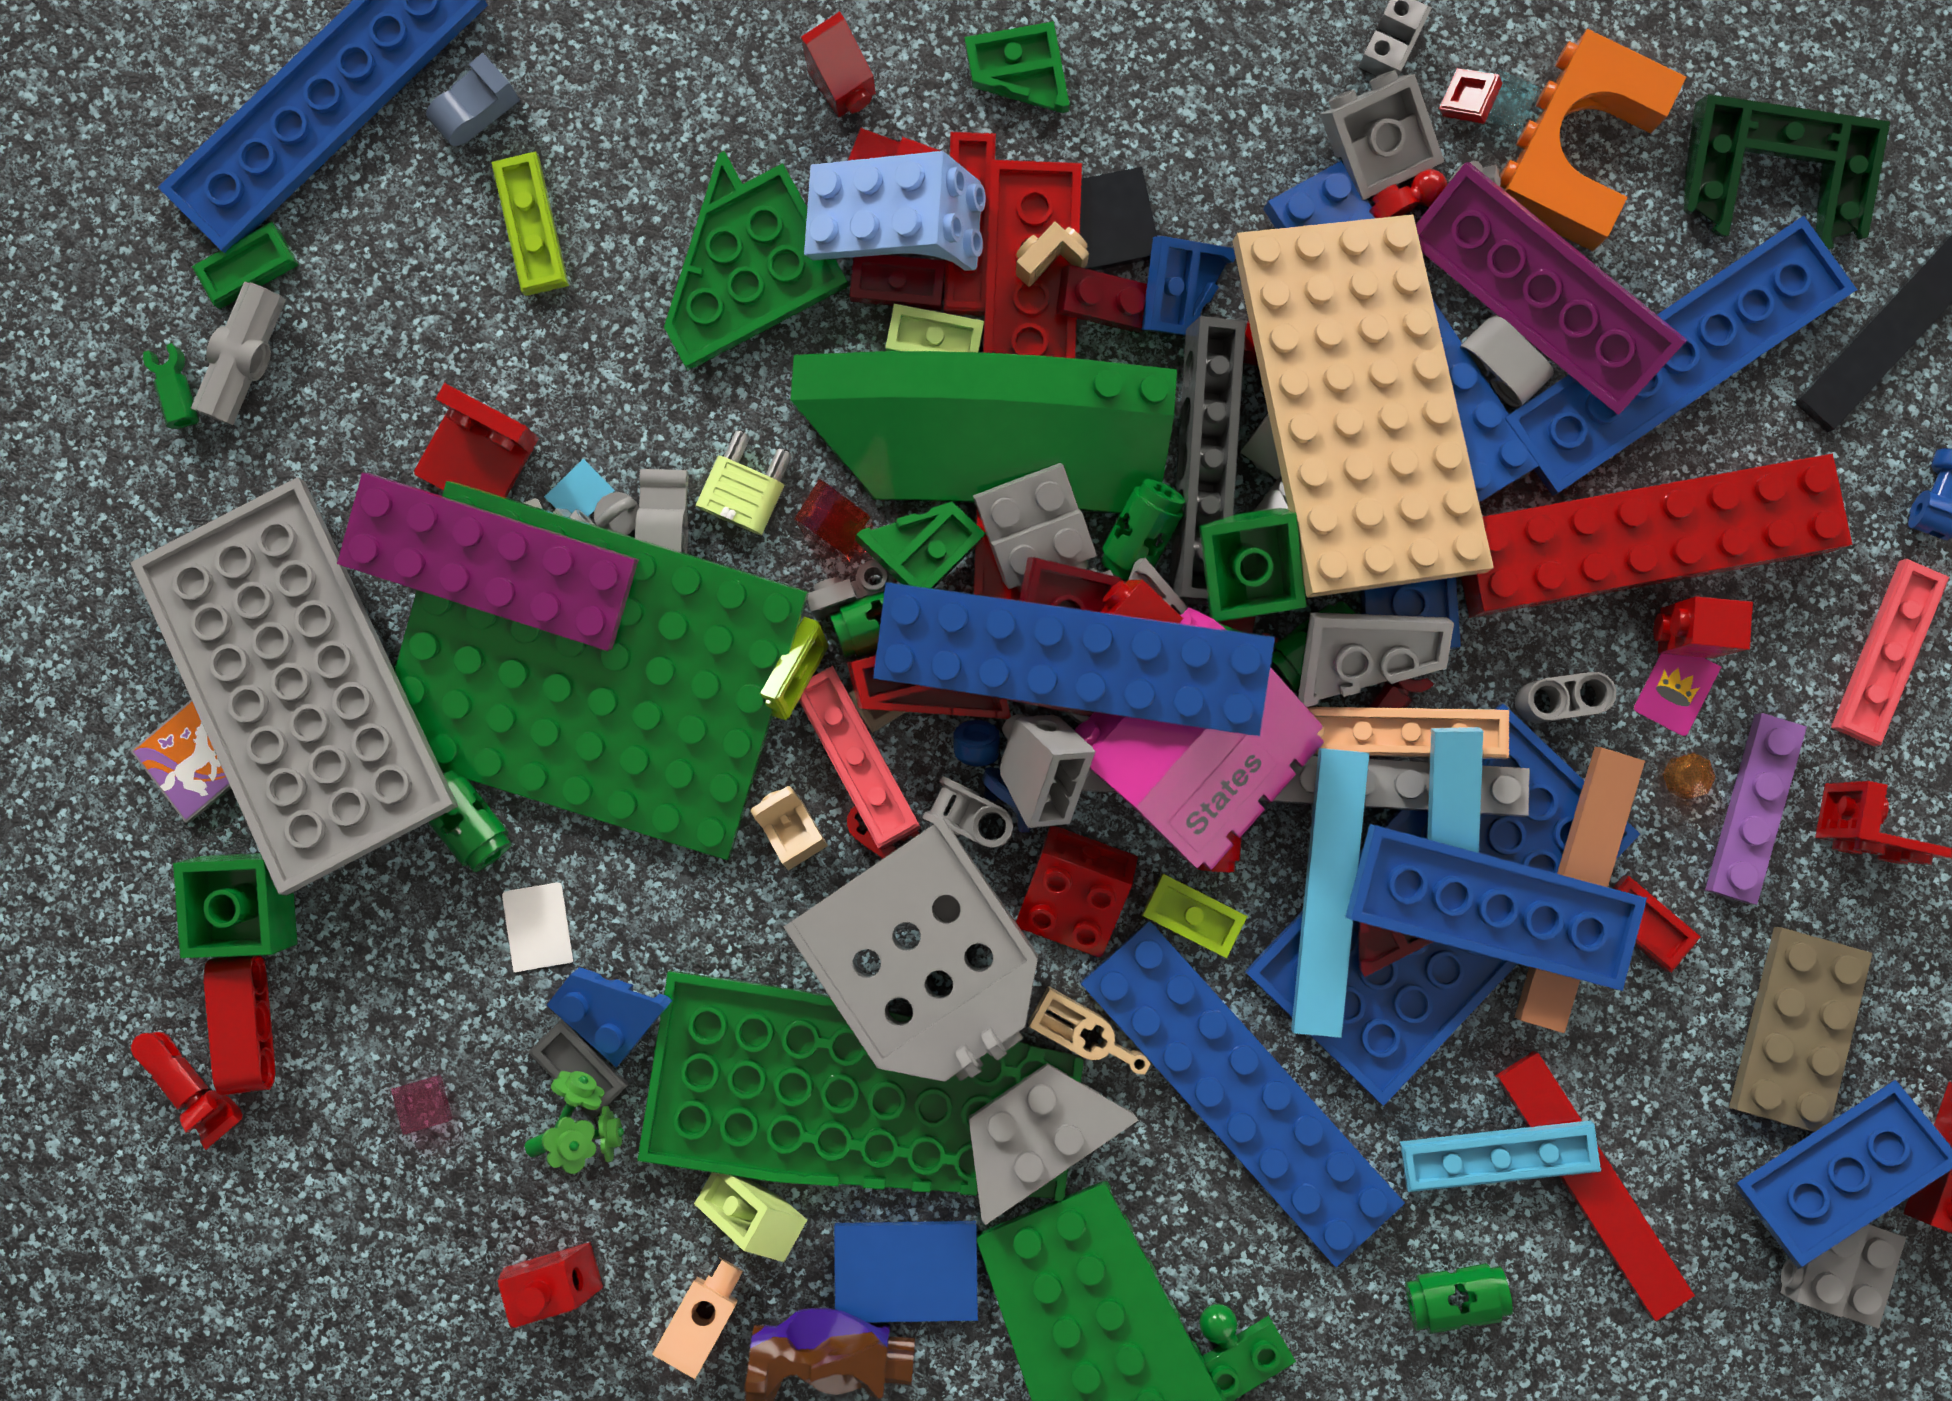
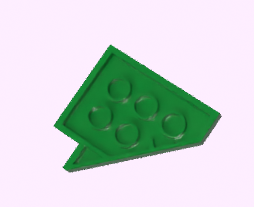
[664,151,849,371]

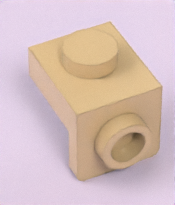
[1016,222,1089,287]
[750,786,828,871]

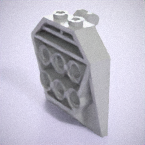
[784,818,1038,1082]

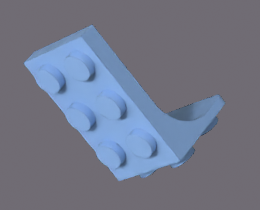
[804,151,986,271]

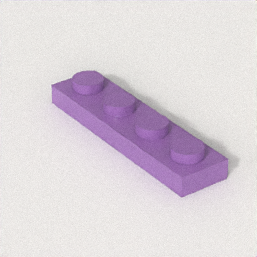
[1705,713,1807,905]

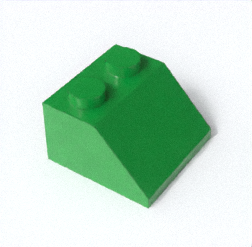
[1199,508,1306,622]

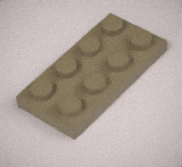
[1729,927,1873,1132]

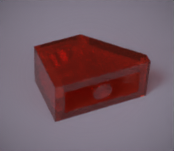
[794,479,873,562]

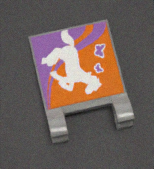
[131,700,231,823]

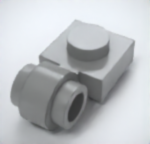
[807,560,894,620]

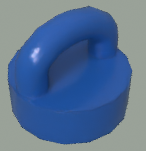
[953,720,1000,767]

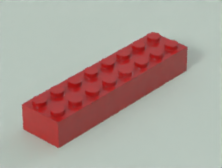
[1461,453,1853,618]

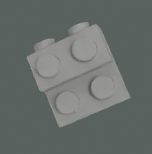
[1320,70,1445,200]
[973,463,1097,592]
[1780,1224,1906,1329]

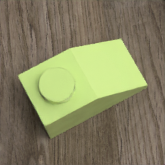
[694,1172,807,1262]

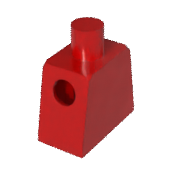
[498,1242,603,1328]

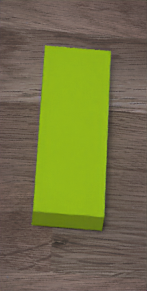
[491,151,569,296]

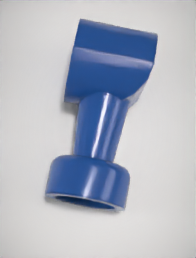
[1908,448,1952,540]

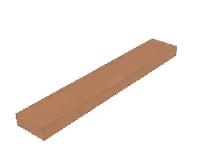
[1514,747,1645,1033]

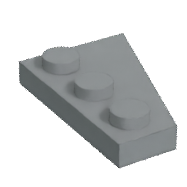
[1298,612,1454,707]

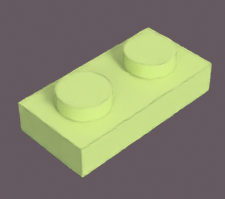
[885,304,984,352]

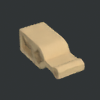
[1028,986,1151,1075]

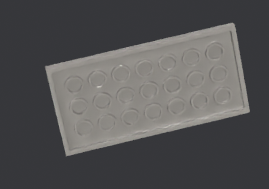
[130,477,458,896]

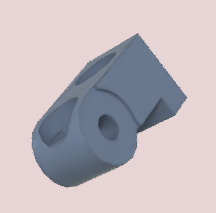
[426,52,520,146]

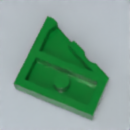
[964,21,1070,113]
[855,502,986,589]

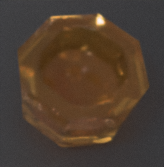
[1663,753,1716,799]

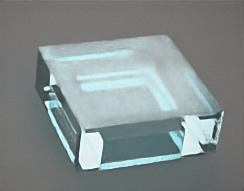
[1487,69,1540,133]

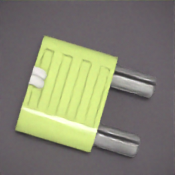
[695,431,792,536]

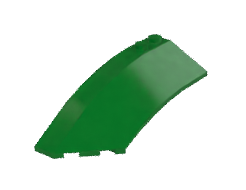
[790,351,1177,514]

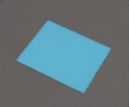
[544,459,615,517]

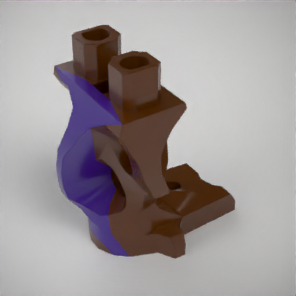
[745,1308,915,1401]

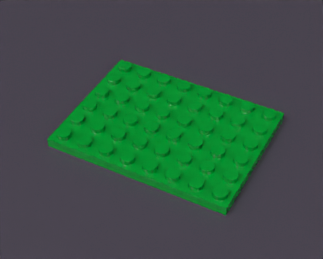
[395,481,809,860]

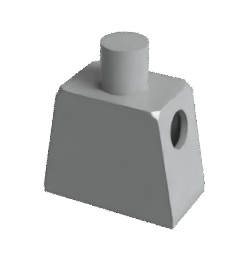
[1000,714,1095,828]

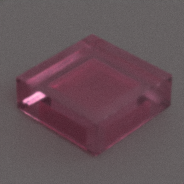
[391,1074,453,1135]

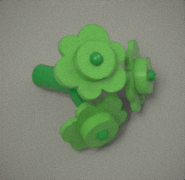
[525,1071,624,1174]

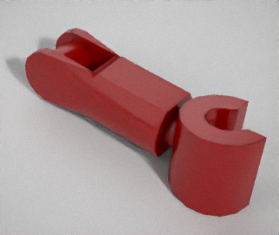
[131,1031,243,1150]

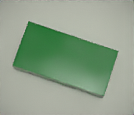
[192,222,299,309]

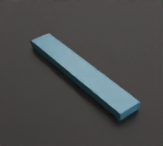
[1291,748,1369,1038]

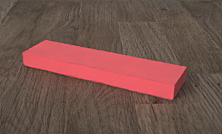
[1831,559,1949,746]
[799,666,921,851]

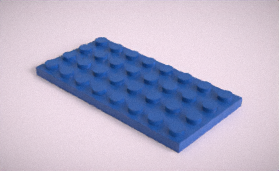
[1244,704,1640,1106]

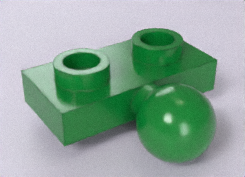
[1199,1304,1296,1401]

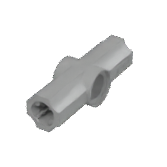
[191,281,286,425]

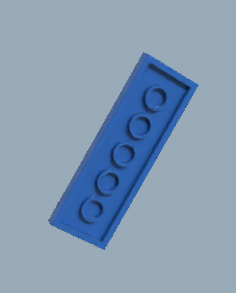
[1345,824,1647,991]

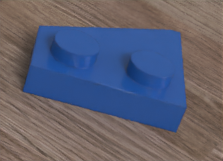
[1142,236,1236,336]
[546,967,673,1067]

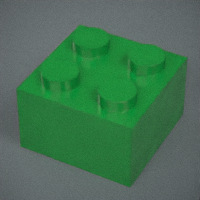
[173,853,298,958]

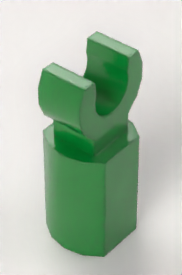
[143,343,200,429]

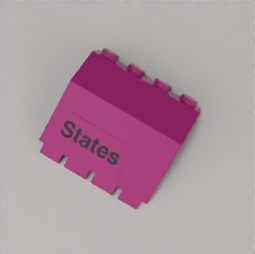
[1074,607,1324,870]

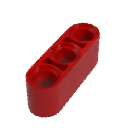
[204,955,276,1095]

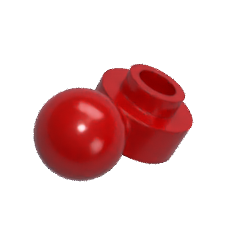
[1369,169,1448,218]

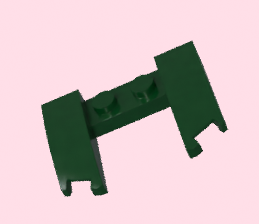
[1684,94,1890,250]

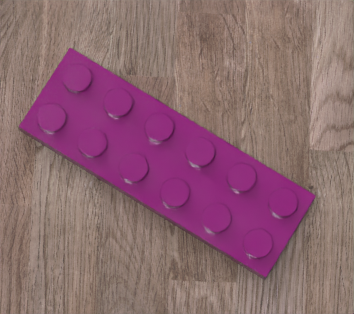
[1416,162,1687,415]
[337,473,639,651]

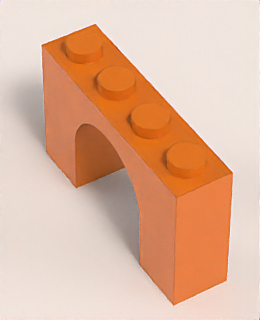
[1500,29,1686,251]

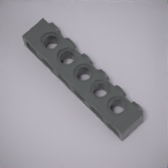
[1169,316,1246,605]

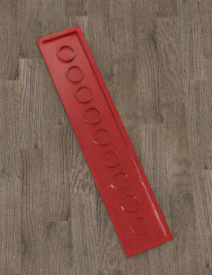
[974,160,1082,601]

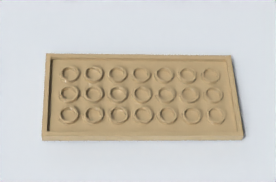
[1232,215,1494,598]

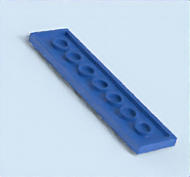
[158,0,488,253]
[1263,161,1539,503]
[1505,216,1857,496]
[873,582,1275,736]
[1080,920,1405,1267]

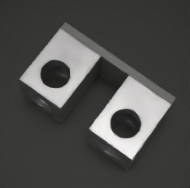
[1358,0,1432,77]

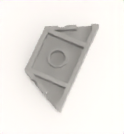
[969,1063,1138,1225]

